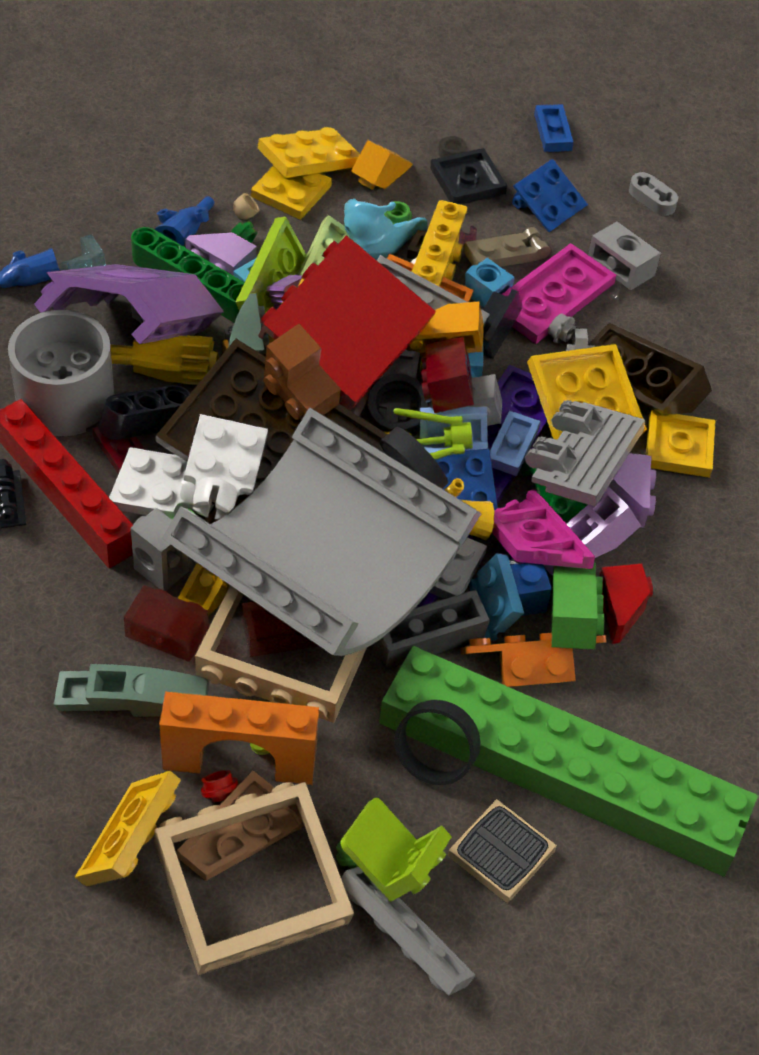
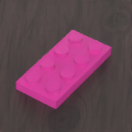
[502,243,617,344]

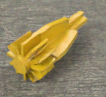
[110,335,219,385]

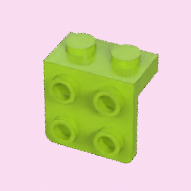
[340,798,452,902]

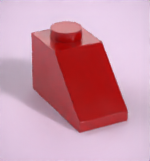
[599,563,653,644]

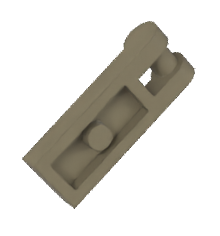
[463,227,551,267]

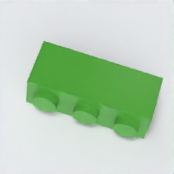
[551,563,604,649]

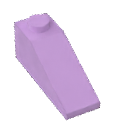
[544,487,641,577]

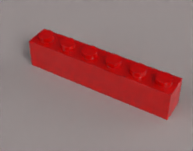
[0,399,133,569]

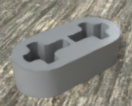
[629,172,678,216]

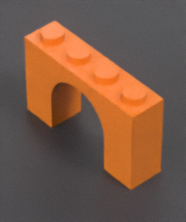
[159,691,319,785]

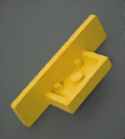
[412,200,467,287]

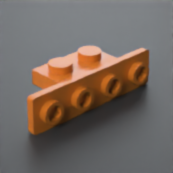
[460,633,606,687]

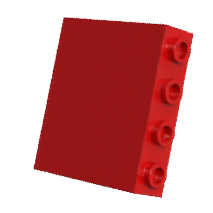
[258,235,436,411]

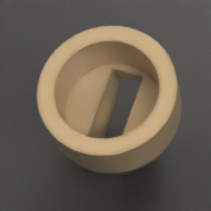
[233,193,259,220]

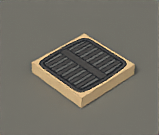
[448,799,557,904]

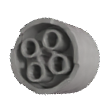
[8,310,115,436]

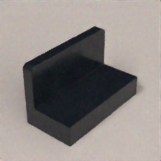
[483,289,522,359]

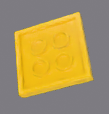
[527,344,647,440]

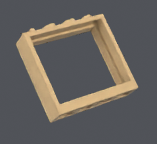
[195,585,367,723]
[154,782,354,975]

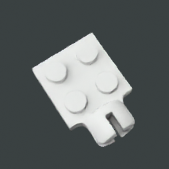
[184,414,268,520]
[109,447,214,518]

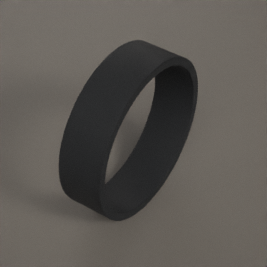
[380,427,448,488]
[395,700,481,785]

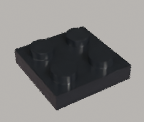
[430,148,507,205]

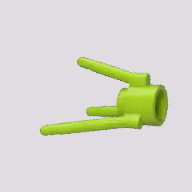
[393,408,473,460]

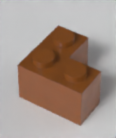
[264,324,341,421]

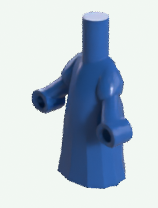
[155,196,215,246]
[0,248,59,288]

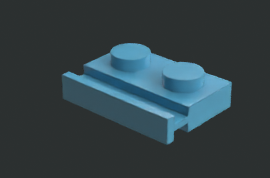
[469,553,524,641]

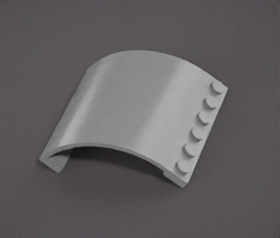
[162,407,482,656]

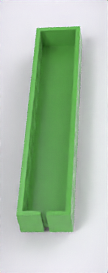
[379,646,758,877]

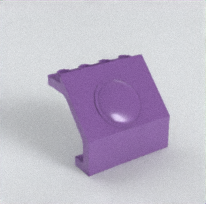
[34,264,224,344]

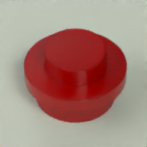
[201,770,239,802]

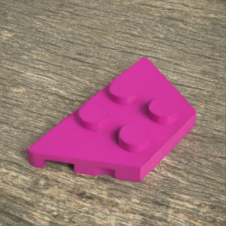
[492,489,595,569]

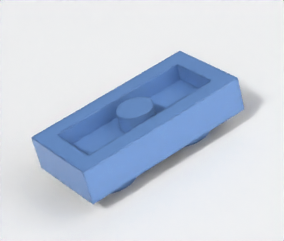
[490,410,540,476]

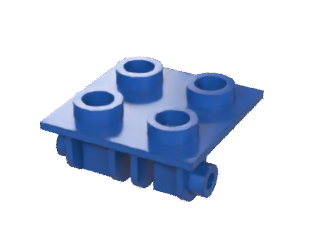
[512,159,588,232]
[435,449,498,510]

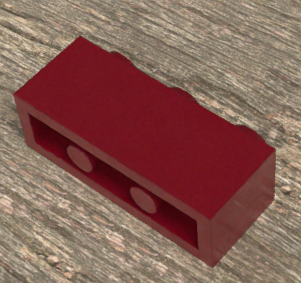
[421,336,474,413]

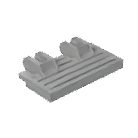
[524,400,645,507]

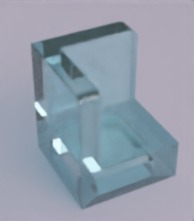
[60,234,105,270]

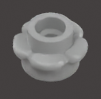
[548,314,576,343]

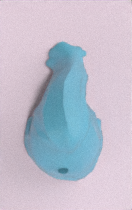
[344,199,428,260]

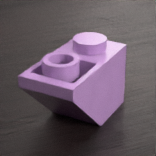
[186,233,257,276]
[608,453,656,528]

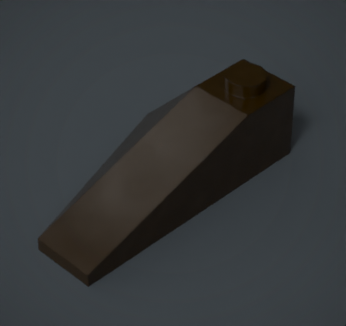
[589,323,712,415]

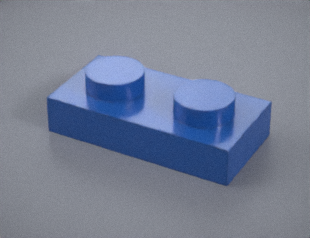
[534,104,573,152]

